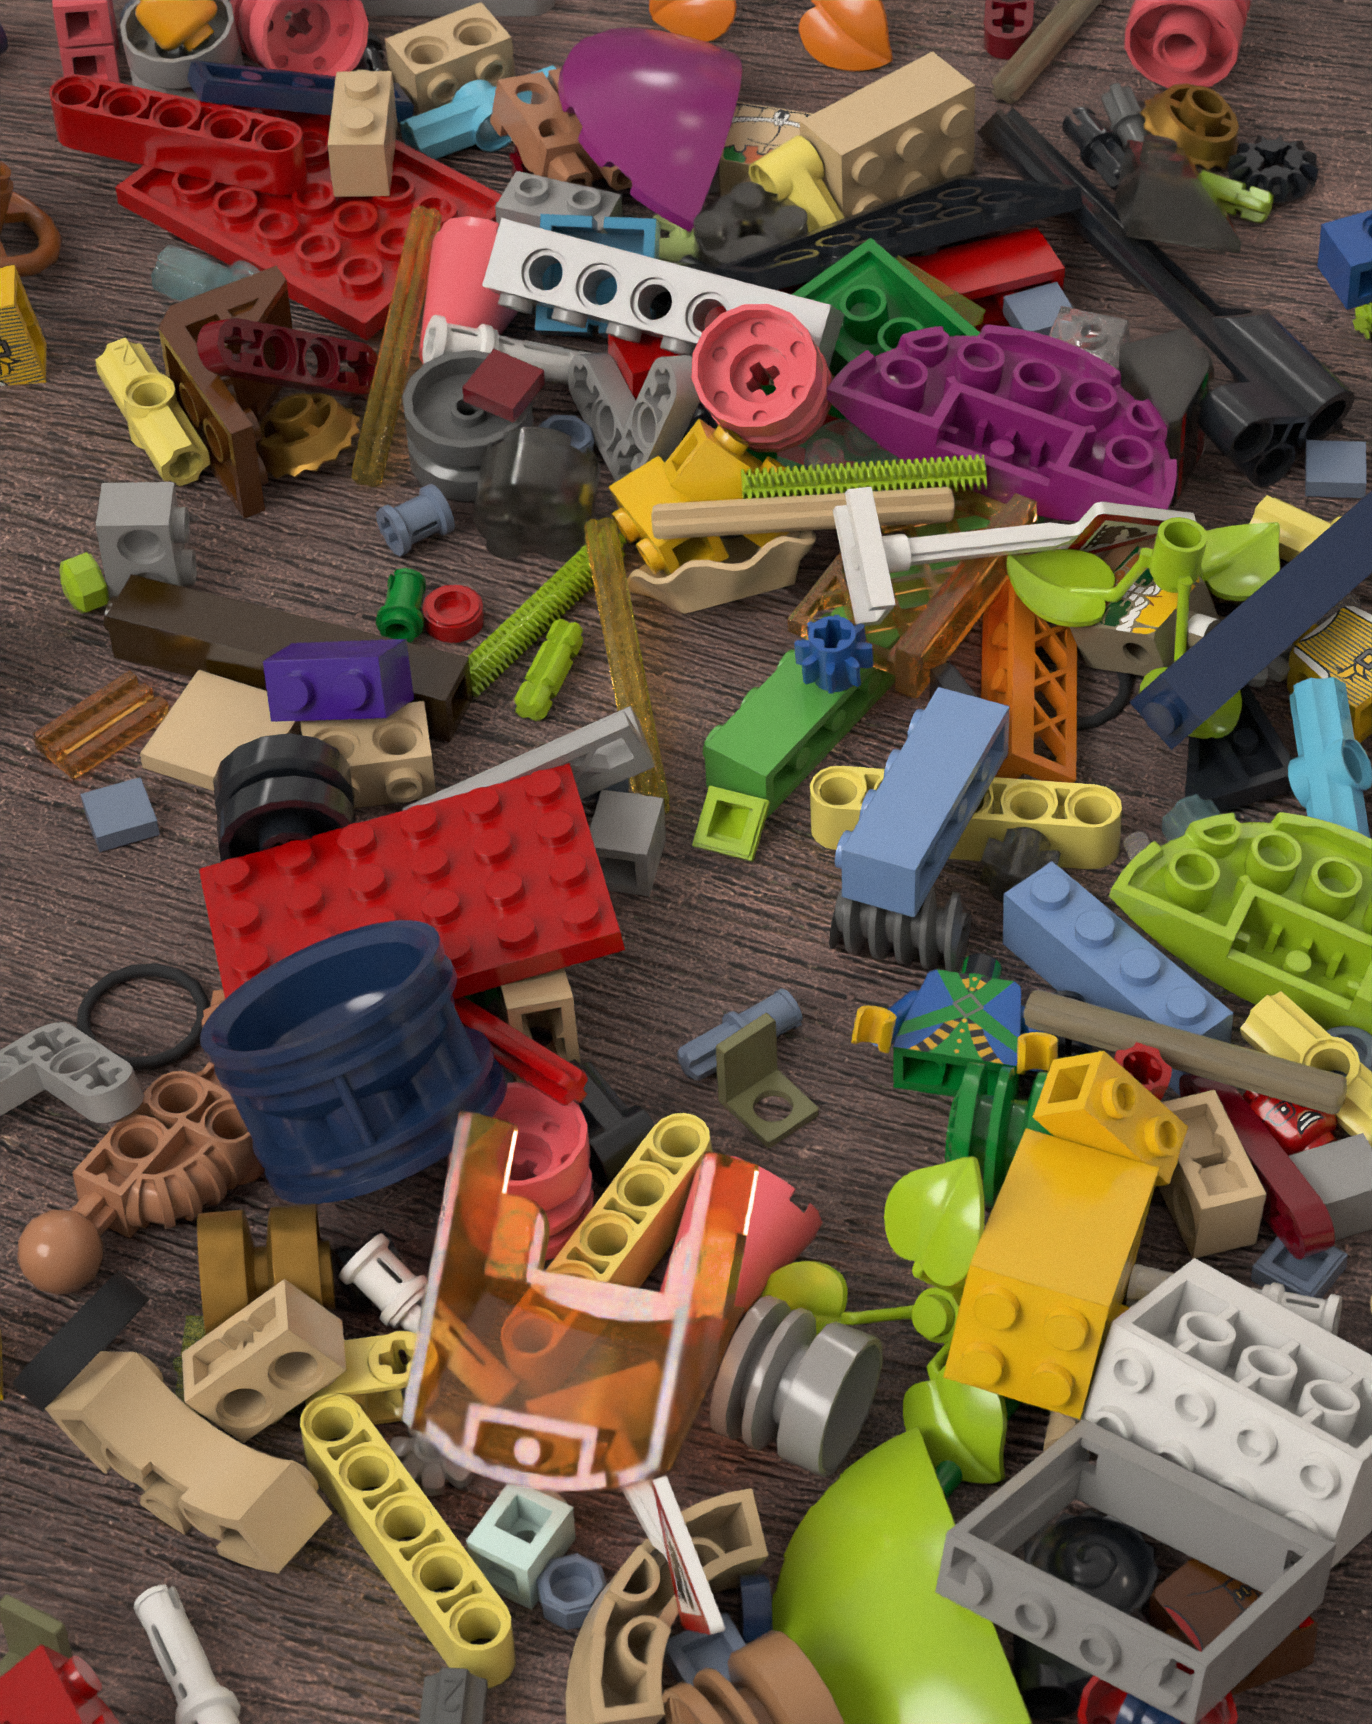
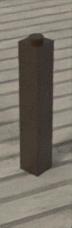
[104,574,473,742]

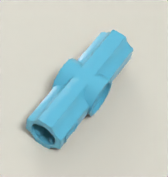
[400,65,556,160]
[1288,677,1372,838]

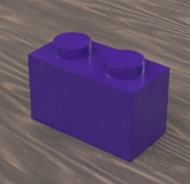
[263,639,414,722]

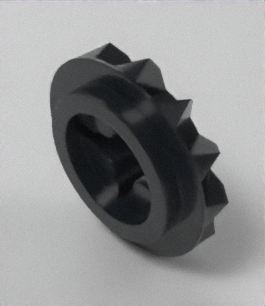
[1228,134,1318,203]

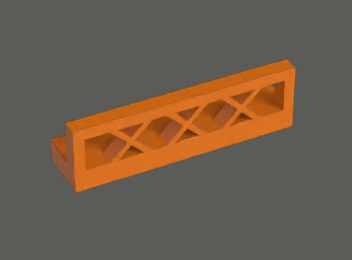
[981,578,1077,783]

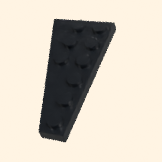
[715,174,1083,291]

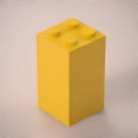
[943,1128,1159,1419]

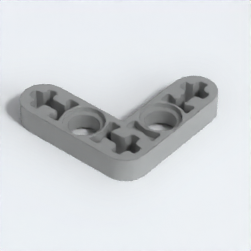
[568,352,700,482]
[0,1022,144,1123]

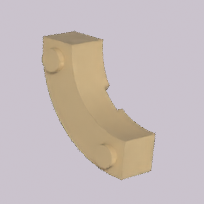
[45,1351,332,1573]
[566,1488,768,1724]

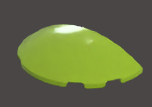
[1109,812,1372,1035]
[772,1426,1032,1724]

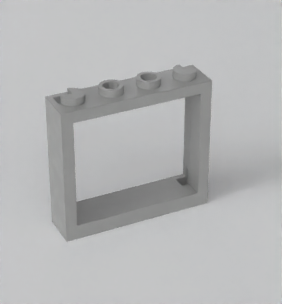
[935,1419,1337,1724]

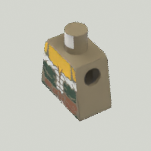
[1070,546,1222,676]

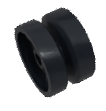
[213,733,356,862]

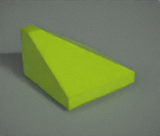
[692,785,771,862]

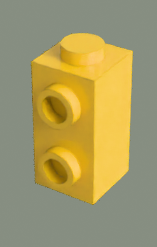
[663,419,794,548]
[608,455,729,576]
[1033,1051,1188,1186]

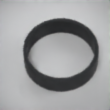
[12,1271,149,1412]

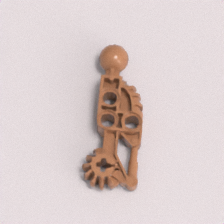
[17,990,265,1295]

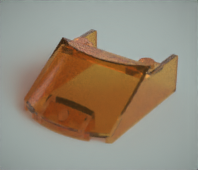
[401,1111,759,1493]

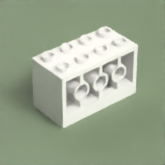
[1081,1258,1372,1568]

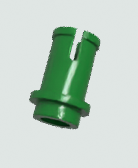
[375,568,427,643]

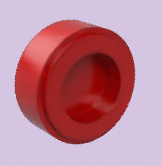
[422,585,484,643]

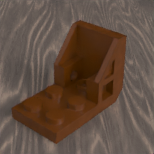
[158,266,293,519]

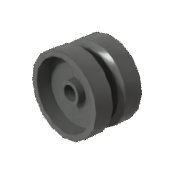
[402,350,536,502]

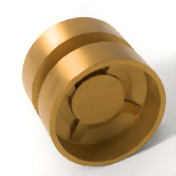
[197,1204,335,1336]

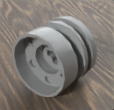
[120,0,245,105]
[710,1295,883,1478]

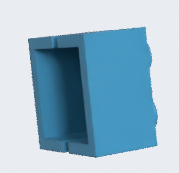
[535,214,661,338]

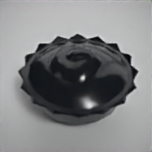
[1023,1509,1162,1613]

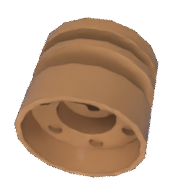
[662,1630,844,1724]

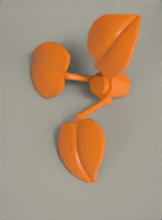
[649,0,893,71]

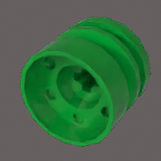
[945,1062,1053,1208]

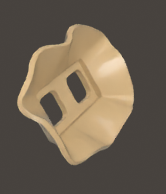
[623,530,816,614]

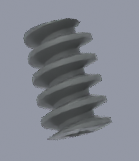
[829,887,972,973]

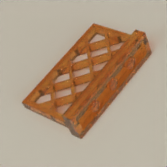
[787,485,1037,699]

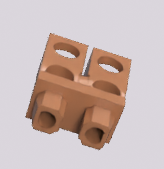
[490,68,632,191]

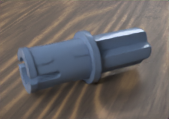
[677,989,803,1081]

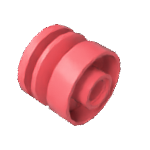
[1124,0,1251,88]

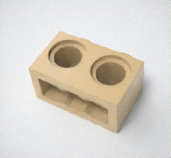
[385,2,515,115]
[300,701,436,808]
[1158,1090,1266,1259]
[182,1279,347,1443]

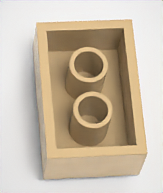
[800,51,975,218]

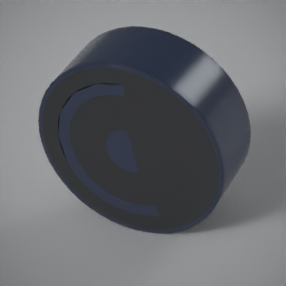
[737,1574,772,1645]

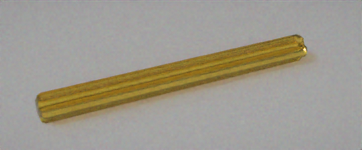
[351,205,442,488]
[584,517,670,816]

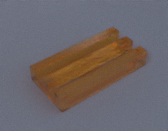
[33,670,169,780]

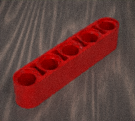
[49,75,308,195]

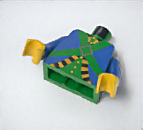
[851,954,1058,1099]

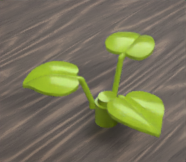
[1006,517,1280,739]
[754,1157,1007,1483]

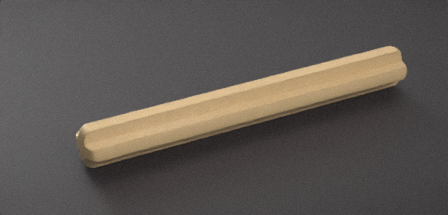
[651,487,955,539]

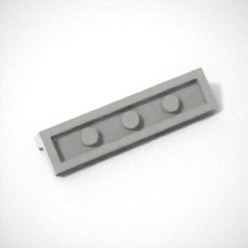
[402,706,655,810]

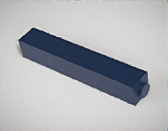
[1129,491,1372,750]

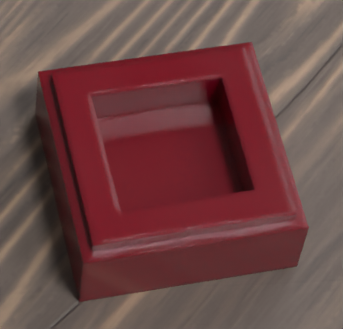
[462,349,545,423]

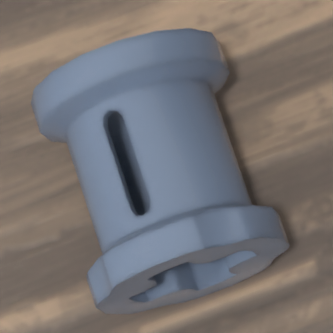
[376,484,455,557]

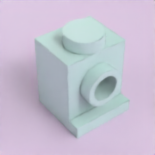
[466,1477,576,1610]

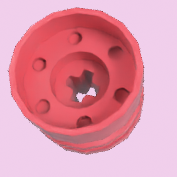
[230,0,369,76]
[691,304,833,452]
[446,1082,595,1265]

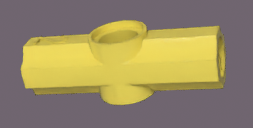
[96,338,210,487]
[1240,991,1372,1148]

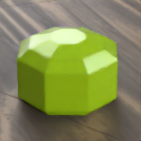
[59,552,109,614]

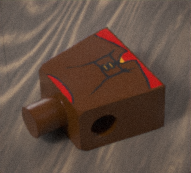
[1148,1557,1318,1696]

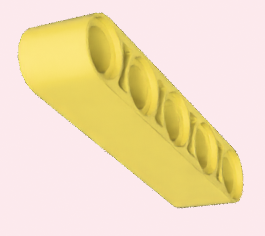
[810,766,1122,869]
[501,1113,715,1402]
[300,1394,516,1688]

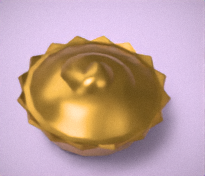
[1140,83,1239,170]
[257,393,360,479]

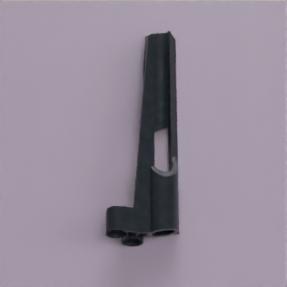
[976,107,1355,488]

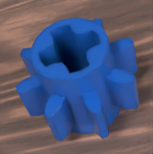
[794,615,874,694]

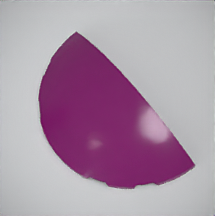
[558,28,742,232]
[826,325,1177,522]

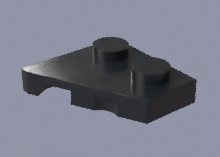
[1183,686,1293,823]

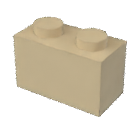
[328,70,397,196]

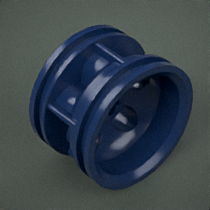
[200,920,507,1204]

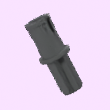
[1101,83,1163,177]

